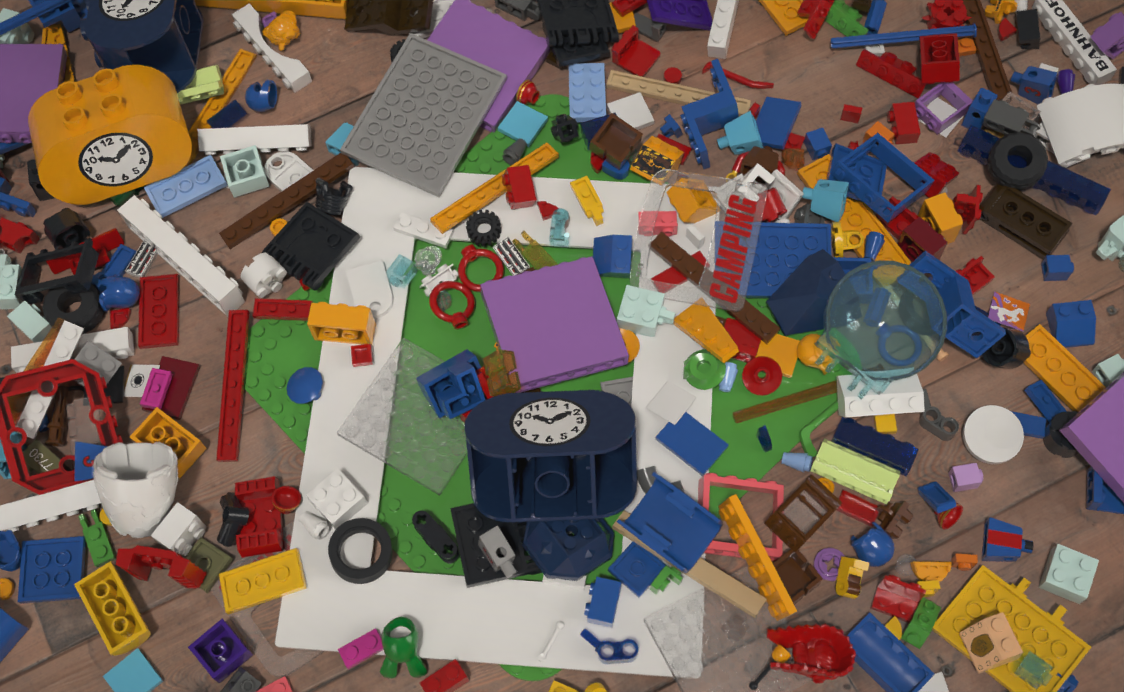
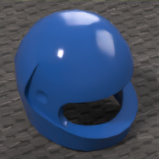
[245,79,277,112]

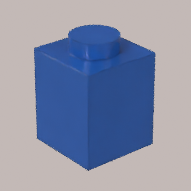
[804,127,832,160]
[1041,255,1074,281]

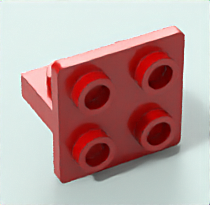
[952,185,983,235]

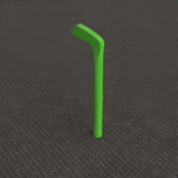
[799,400,838,457]

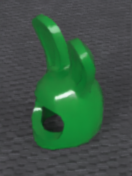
[380,617,427,679]

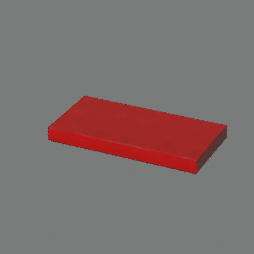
[138,274,179,349]

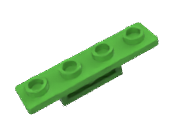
[825,0,868,37]

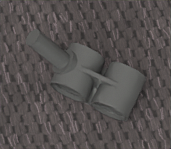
[919,389,959,441]

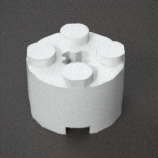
[241,252,287,298]

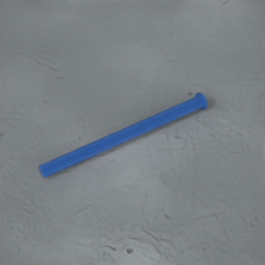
[0,0,72,35]
[830,23,977,49]

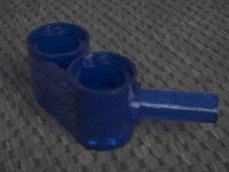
[580,629,639,664]

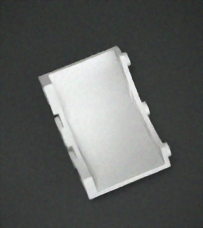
[1036,84,1124,168]

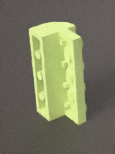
[177,64,224,105]
[810,438,900,505]

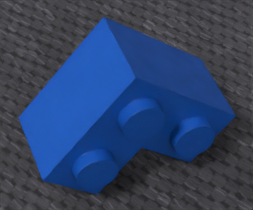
[435,360,485,419]

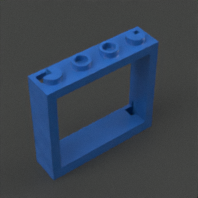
[831,133,934,223]

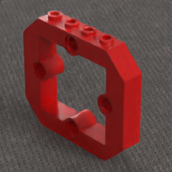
[0,359,123,495]

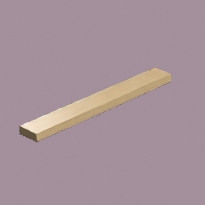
[606,70,751,117]
[612,510,767,618]

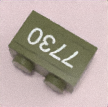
[23,439,70,474]

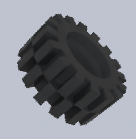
[466,210,501,247]

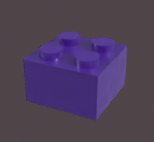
[188,619,253,684]

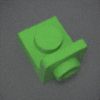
[650,565,683,594]

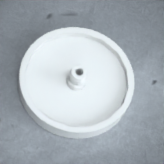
[962,405,1024,464]

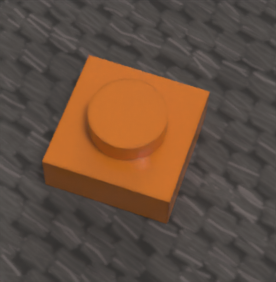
[958,36,977,57]
[951,553,978,571]

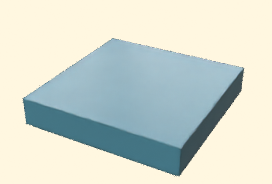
[498,101,548,147]
[103,648,163,692]

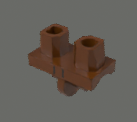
[877,501,914,539]

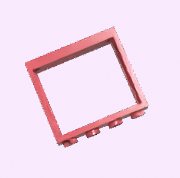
[698,473,784,562]

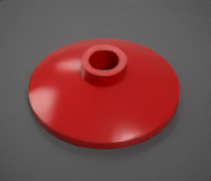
[742,356,782,395]

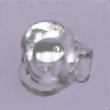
[415,246,442,276]

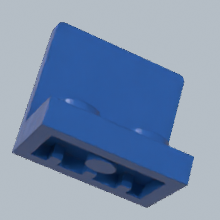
[1086,466,1124,514]

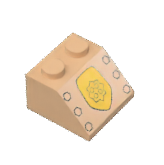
[959,612,1023,674]

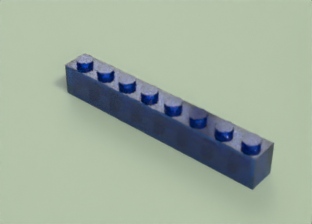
[958,125,1111,216]

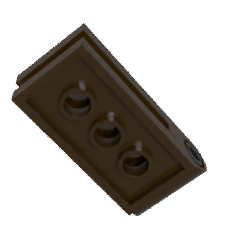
[979,183,1073,259]

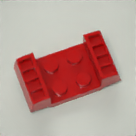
[235,476,283,558]
[116,545,207,589]

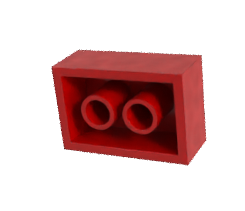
[920,33,960,84]

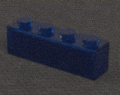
[832,417,919,476]

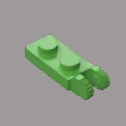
[79,509,116,568]

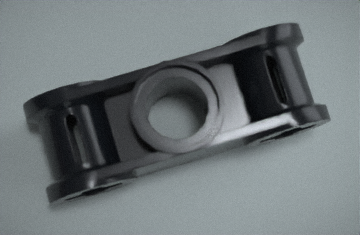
[412,511,459,564]

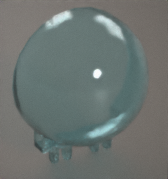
[814,260,947,399]

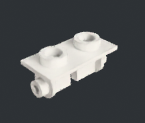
[419,263,459,297]

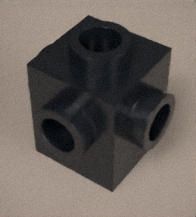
[550,114,579,142]

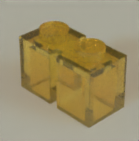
[483,349,521,397]

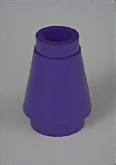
[1056,69,1075,95]

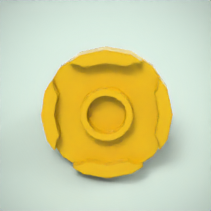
[831,222,864,257]

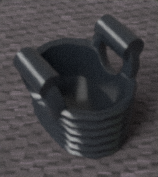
[315,178,353,215]

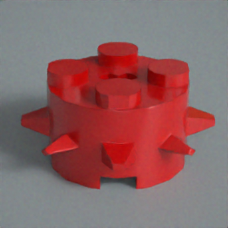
[922,0,971,29]

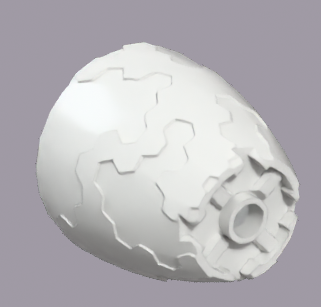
[93,442,178,538]

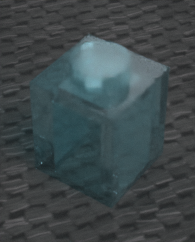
[386,254,418,289]
[1014,651,1053,689]

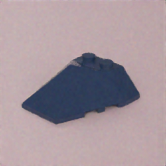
[766,249,861,336]

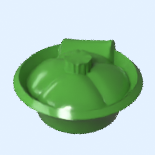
[683,349,726,390]

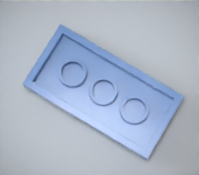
[569,63,606,122]
[144,155,228,218]

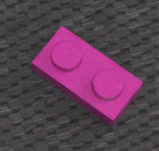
[140,368,173,410]
[337,628,383,670]

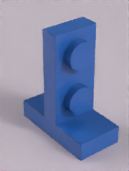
[0,177,37,217]

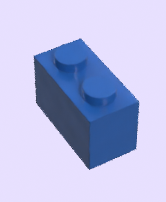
[584,577,621,628]

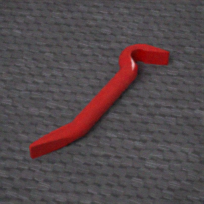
[702,61,774,89]

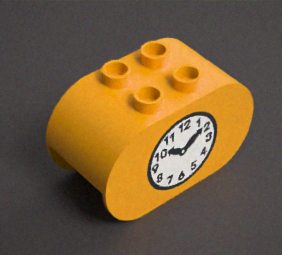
[28,65,192,205]

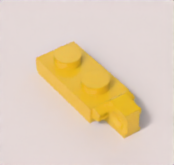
[570,176,604,226]

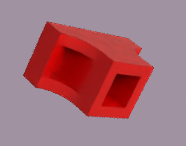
[0,217,40,254]

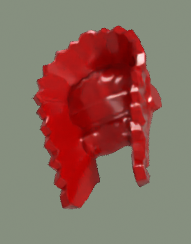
[767,623,856,684]

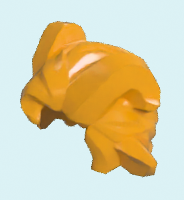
[262,10,300,51]

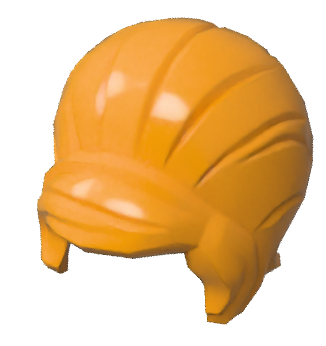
[797,333,840,375]

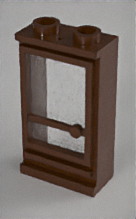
[764,475,842,553]

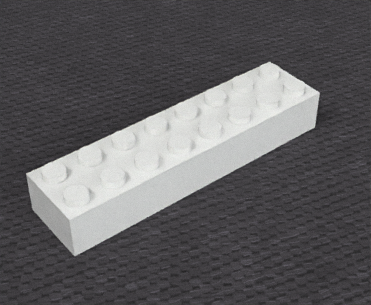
[117,195,245,317]

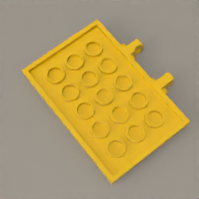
[932,565,1091,692]

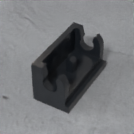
[1016,9,1040,49]

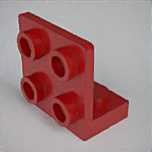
[915,152,959,198]
[724,318,761,363]
[870,575,926,623]

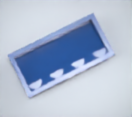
[847,612,934,692]

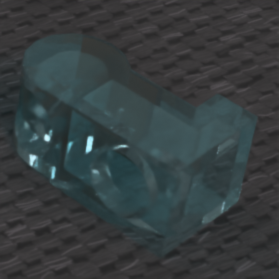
[549,208,570,248]

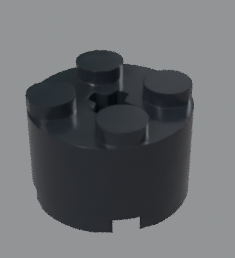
[43,208,90,248]
[982,327,1031,369]
[1043,411,1079,458]

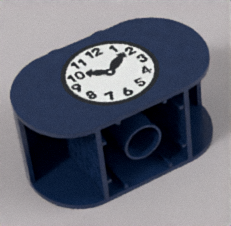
[80,0,203,93]
[464,390,637,522]

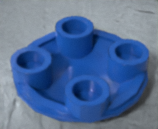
[287,367,323,404]

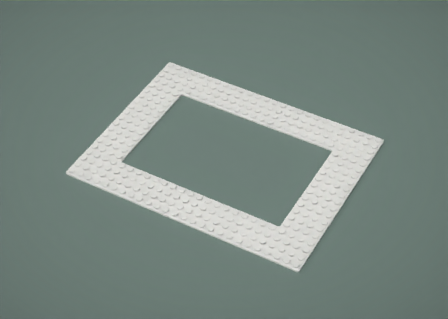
[275,167,720,679]

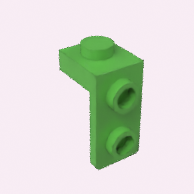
[901,597,941,649]

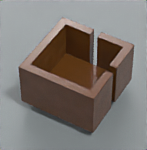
[589,113,643,170]
[773,549,823,605]

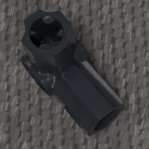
[217,492,249,547]

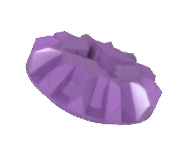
[814,548,845,582]

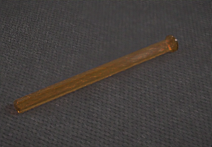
[733,365,885,423]

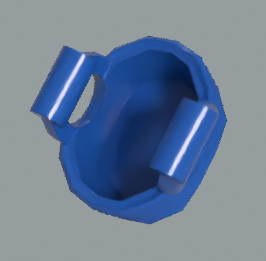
[0,530,21,572]

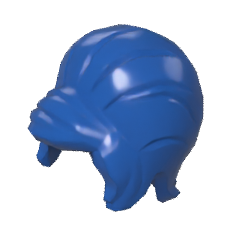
[99,274,140,312]
[851,522,895,567]

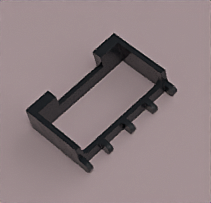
[14,238,99,304]

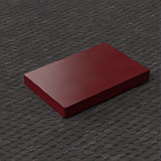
[142,356,200,420]

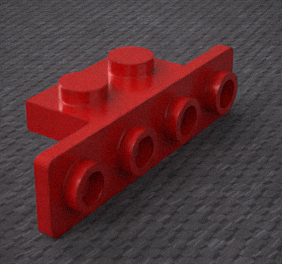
[797,0,835,39]
[856,49,927,98]
[46,228,124,275]

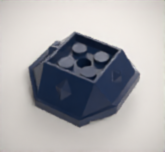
[522,518,614,581]

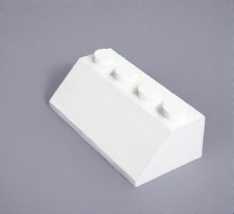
[836,370,925,417]

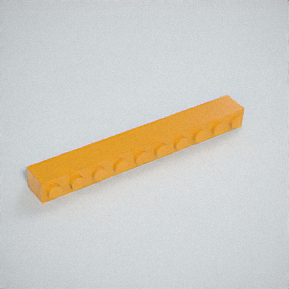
[194,0,348,19]

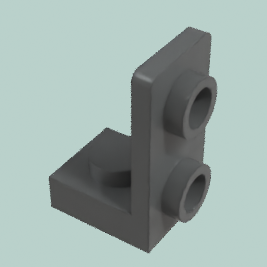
[634,13,667,42]

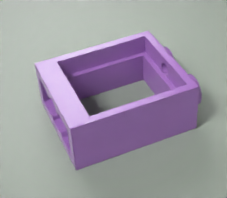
[915,82,973,135]

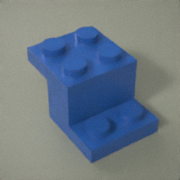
[29,0,88,33]

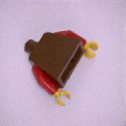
[726,146,785,184]

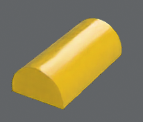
[74,561,151,656]

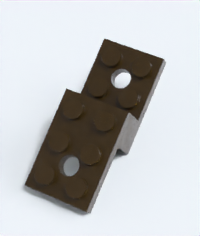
[344,0,433,36]

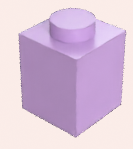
[948,463,983,492]

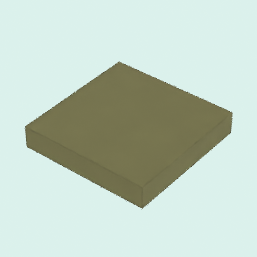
[185,537,233,593]

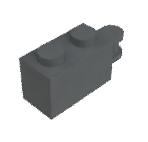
[495,0,540,21]
[983,99,1041,137]

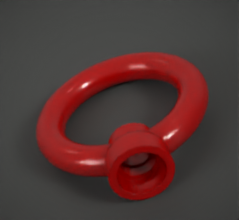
[458,244,504,292]
[429,281,475,329]

